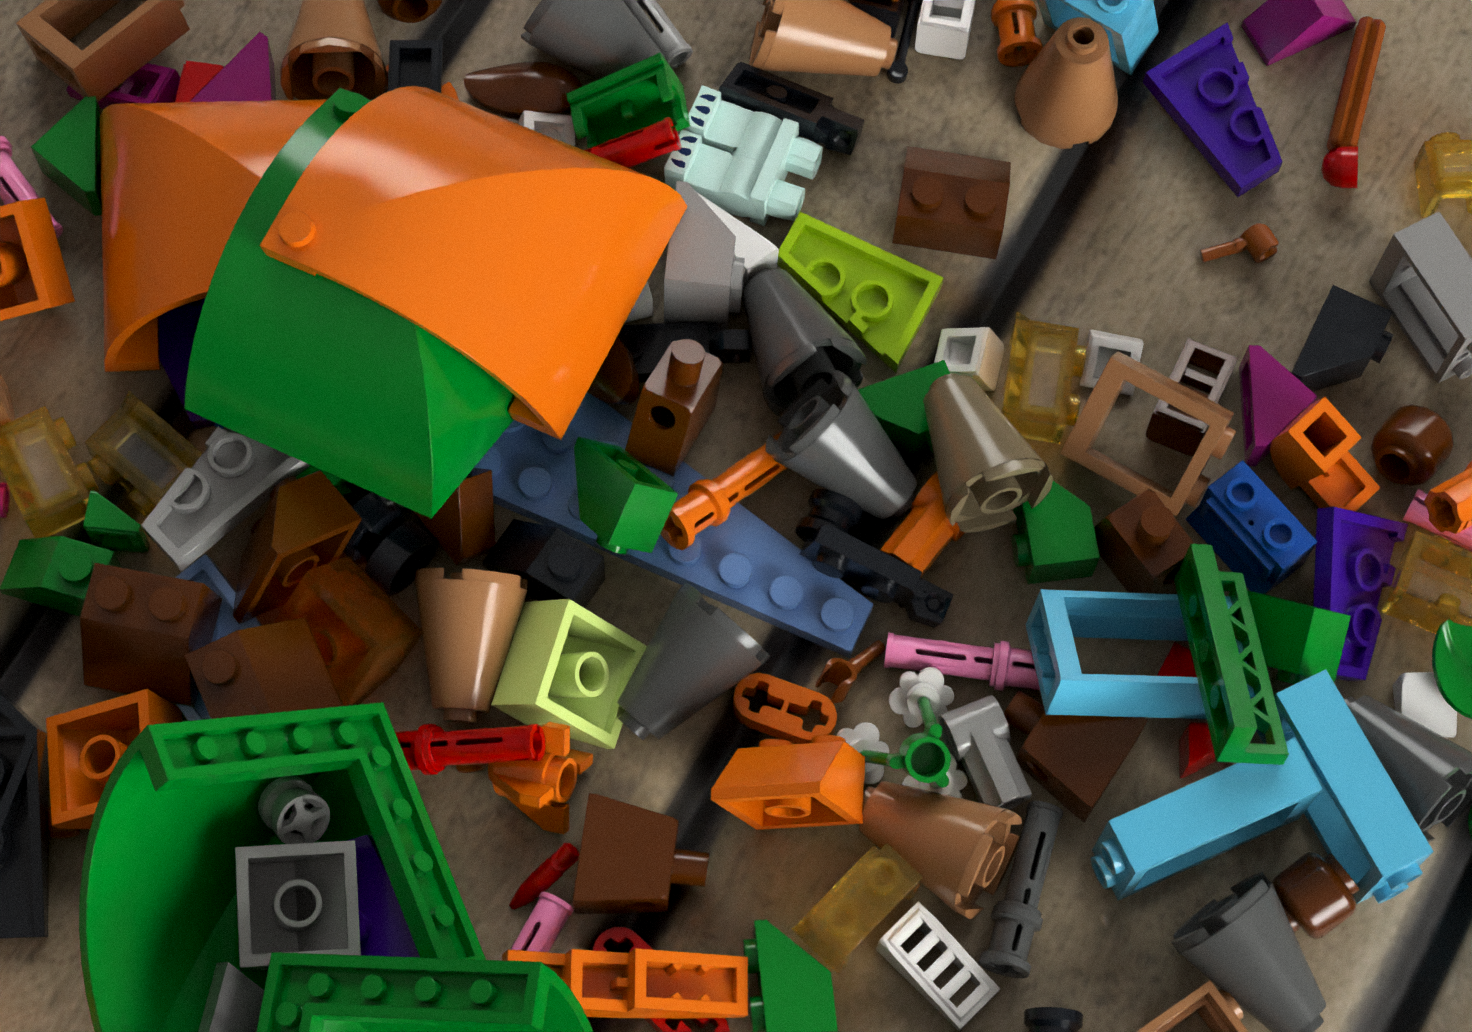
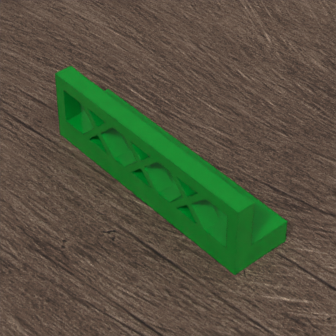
[1174,544,1289,765]

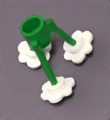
[837,667,968,798]

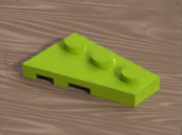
[777,212,944,373]

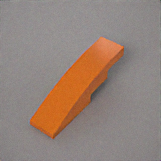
[502,948,748,1019]

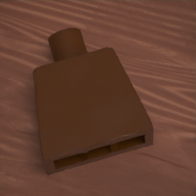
[625,339,723,476]
[1094,489,1194,594]
[1004,691,1148,822]
[573,793,710,914]

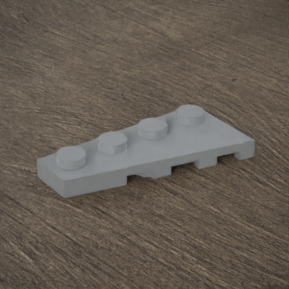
[141,426,310,572]

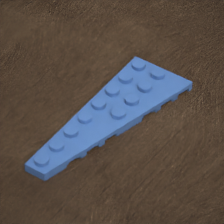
[474,393,873,659]

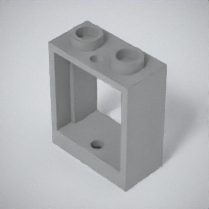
[1369,212,1472,383]

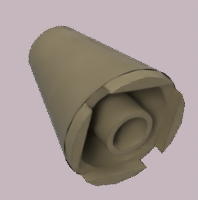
[923,373,1053,533]

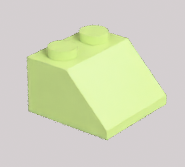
[491,599,647,749]

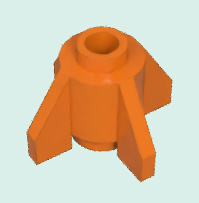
[488,721,593,835]

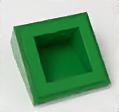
[83,490,149,553]

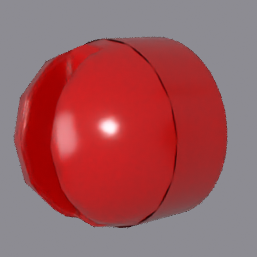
[1321,146,1358,188]

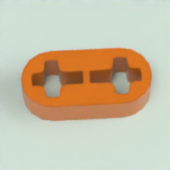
[733,673,837,744]

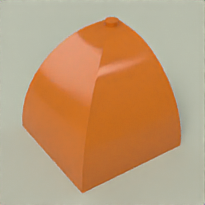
[259,86,688,440]
[100,99,328,372]

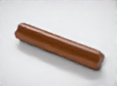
[1327,16,1386,151]

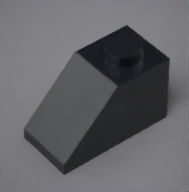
[1291,285,1394,392]
[482,519,605,608]

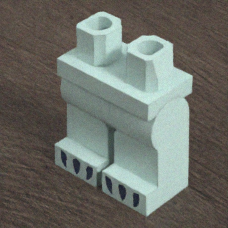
[664,85,823,226]

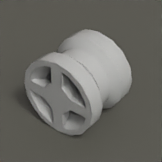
[258,776,330,844]

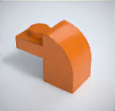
[1270,397,1381,512]

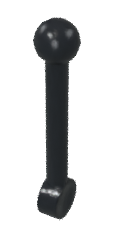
[887,0,923,84]

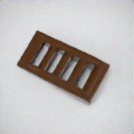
[1146,338,1238,456]

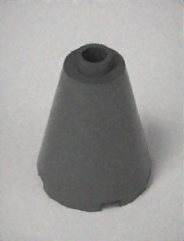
[521,0,666,80]
[742,269,867,416]
[766,370,917,519]
[617,582,770,741]
[1344,695,1472,843]
[1171,872,1326,1032]

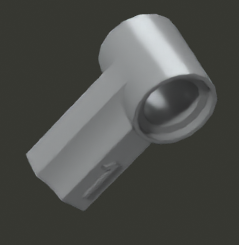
[938,695,1032,810]

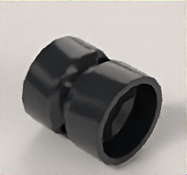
[342,492,438,596]

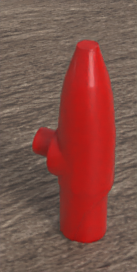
[509,842,579,910]

